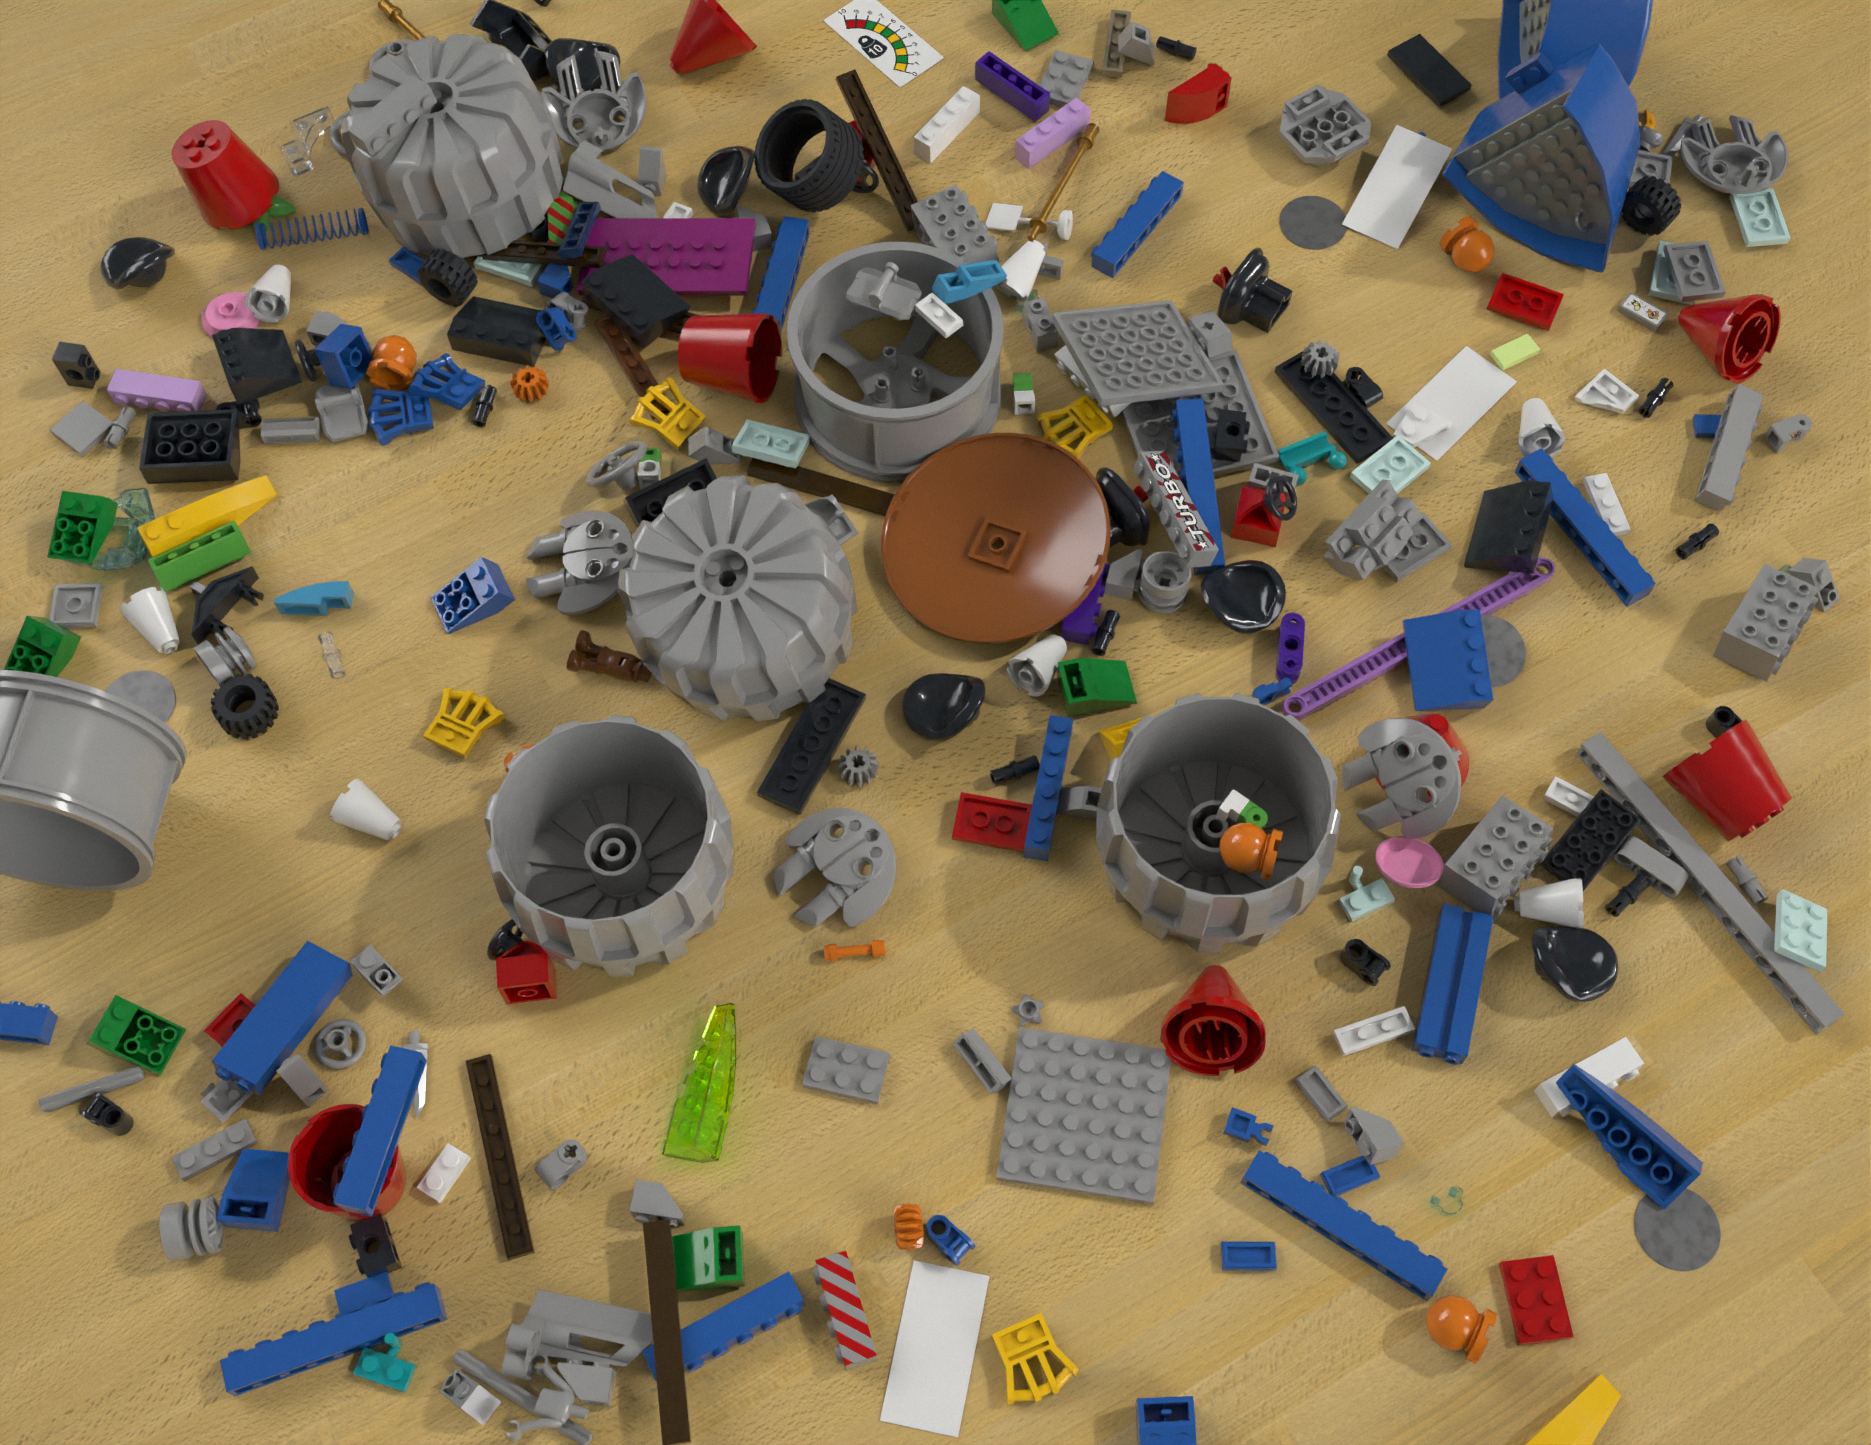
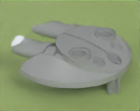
[542,51,646,151]
[1680,115,1788,194]
[526,510,635,615]
[1342,718,1462,839]
[774,808,897,928]

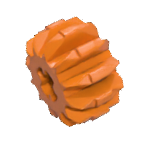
[510,364,549,403]
[893,1203,924,1250]

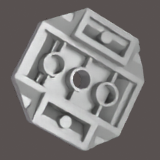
[1279,85,1371,168]

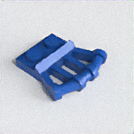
[408,353,485,410]
[367,389,434,446]

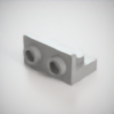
[200,1079,253,1123]

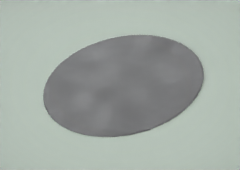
[1279,196,1347,249]
[1481,615,1526,687]
[105,671,175,723]
[1634,1189,1721,1271]

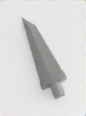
[1662,115,1703,156]
[402,1031,429,1120]

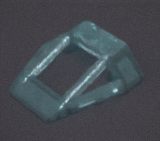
[64,488,156,571]

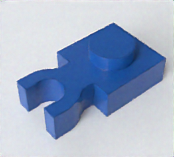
[1252,677,1293,705]
[1223,1107,1274,1146]

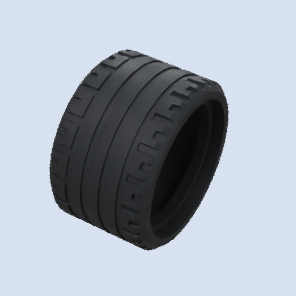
[754,99,864,212]

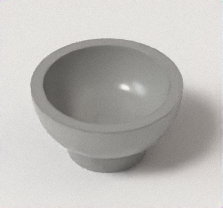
[1639,126,1664,152]

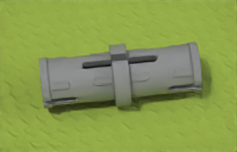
[103,406,136,450]
[1726,855,1769,905]

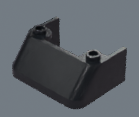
[470,0,552,81]

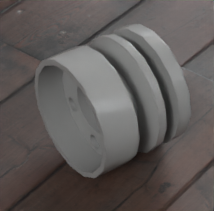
[1139,551,1191,614]
[193,626,257,684]
[159,1196,223,1261]

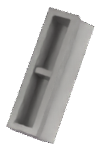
[260,417,321,444]
[953,1028,1012,1094]

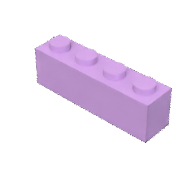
[1015,97,1091,169]
[107,369,207,412]

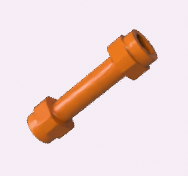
[824,940,885,961]

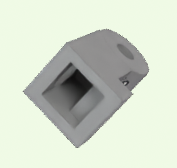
[1764,414,1812,454]

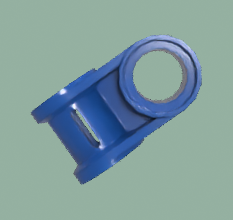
[536,307,577,351]
[926,1215,976,1266]

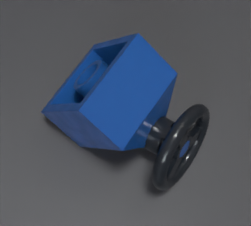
[295,324,373,389]

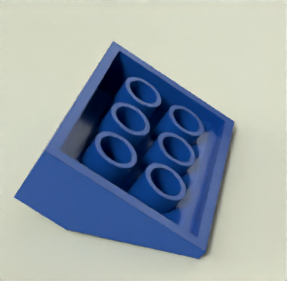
[1402,609,1494,711]

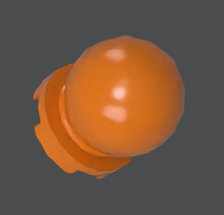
[1439,216,1495,272]
[366,335,417,392]
[1219,823,1283,881]
[1426,1295,1497,1364]

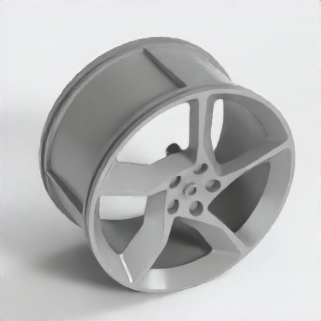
[787,242,1003,483]
[0,670,187,891]

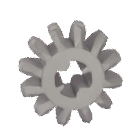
[1301,340,1340,378]
[838,746,879,788]

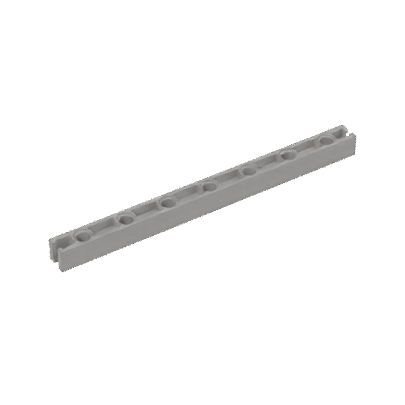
[1576,732,1844,1035]

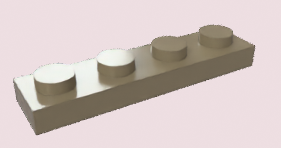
[1101,10,1131,78]

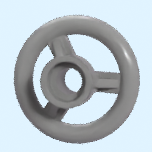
[315,1019,366,1069]

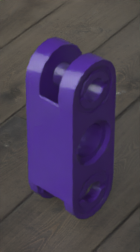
[1276,612,1305,684]

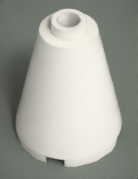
[995,240,1045,303]
[244,265,291,323]
[1518,398,1565,457]
[120,587,180,654]
[1007,635,1067,697]
[330,778,402,840]
[1514,878,1584,928]

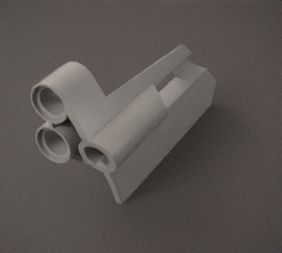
[563,140,657,218]
[502,1289,653,1380]

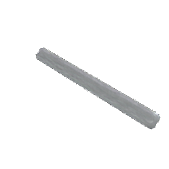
[453,1349,593,1445]

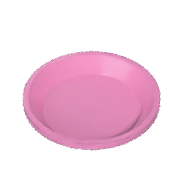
[201,292,260,338]
[1375,836,1444,888]

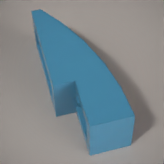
[932,260,1007,304]
[274,581,354,616]

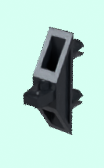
[189,566,264,645]

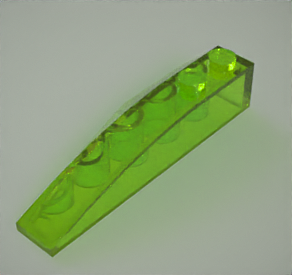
[662,1003,736,1163]

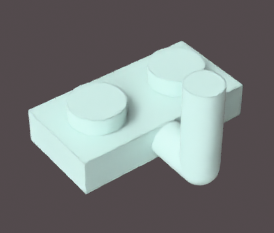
[1338,866,1395,923]

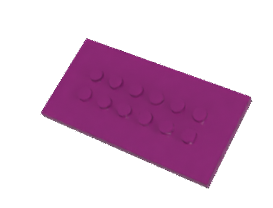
[577,218,756,296]

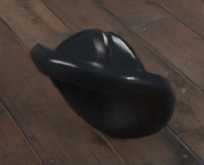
[544,38,620,92]
[697,146,755,216]
[101,237,175,290]
[1201,560,1286,634]
[902,673,986,741]
[1531,926,1618,1002]

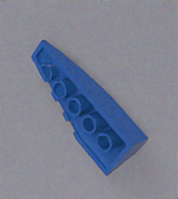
[1556,1064,1703,1209]

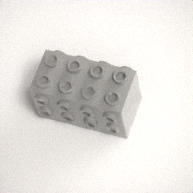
[910,184,1000,264]
[1713,564,1819,682]
[1439,795,1553,916]

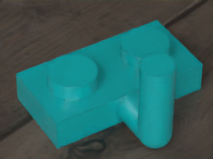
[353,1333,417,1393]

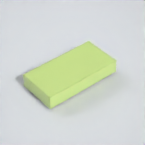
[1490,334,1540,371]

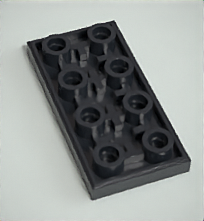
[1387,34,1472,107]
[1540,789,1641,891]

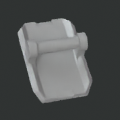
[846,262,922,320]
[315,383,368,442]

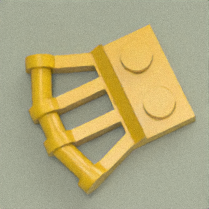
[629,377,706,450]
[1037,394,1113,459]
[423,687,505,759]
[991,1313,1080,1404]

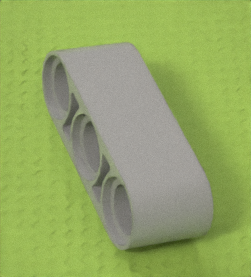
[1613,836,1690,898]

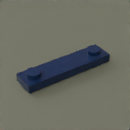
[558,201,601,259]

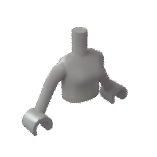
[504,1353,589,1442]

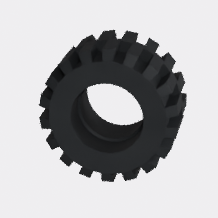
[1621,176,1681,236]
[417,249,478,306]
[211,674,279,739]

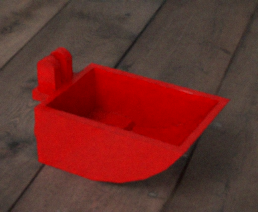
[1165,63,1232,124]

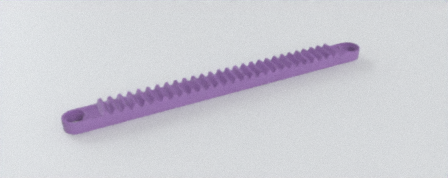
[1282,557,1555,721]

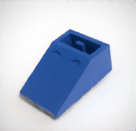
[430,557,515,634]
[216,1149,290,1232]
[1135,1396,1196,1445]

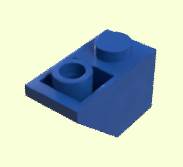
[537,263,573,299]

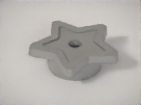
[1011,994,1044,1026]

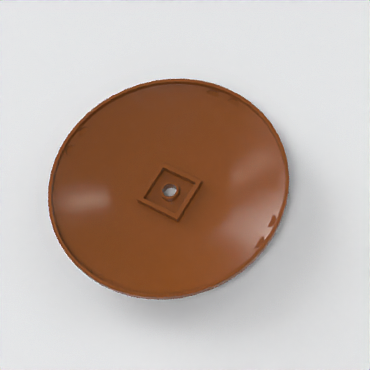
[881,433,1111,644]

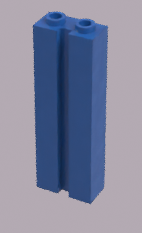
[1412,903,1494,1065]
[212,941,353,1096]

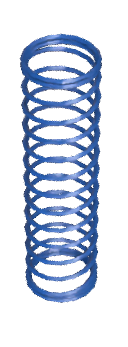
[255,207,368,251]

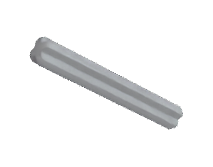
[39,1066,144,1112]

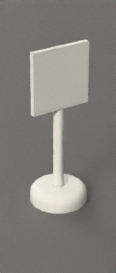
[985,203,1073,240]

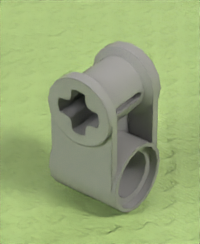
[545,292,588,331]
[535,1140,587,1190]

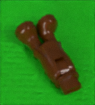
[567,630,652,683]

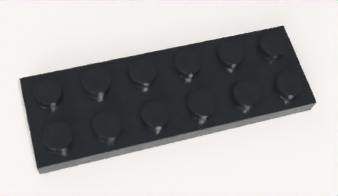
[1274,351,1393,464]
[757,678,866,815]

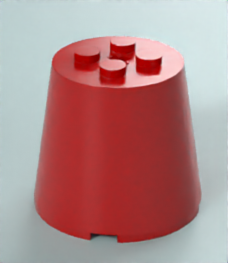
[171,120,279,230]
[678,313,782,403]
[1662,719,1792,841]
[288,1104,406,1221]

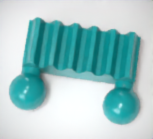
[1278,431,1347,486]

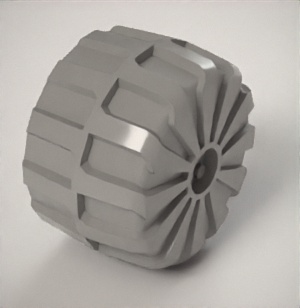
[340,34,563,258]
[618,475,858,722]
[1096,693,1341,954]
[484,715,734,977]

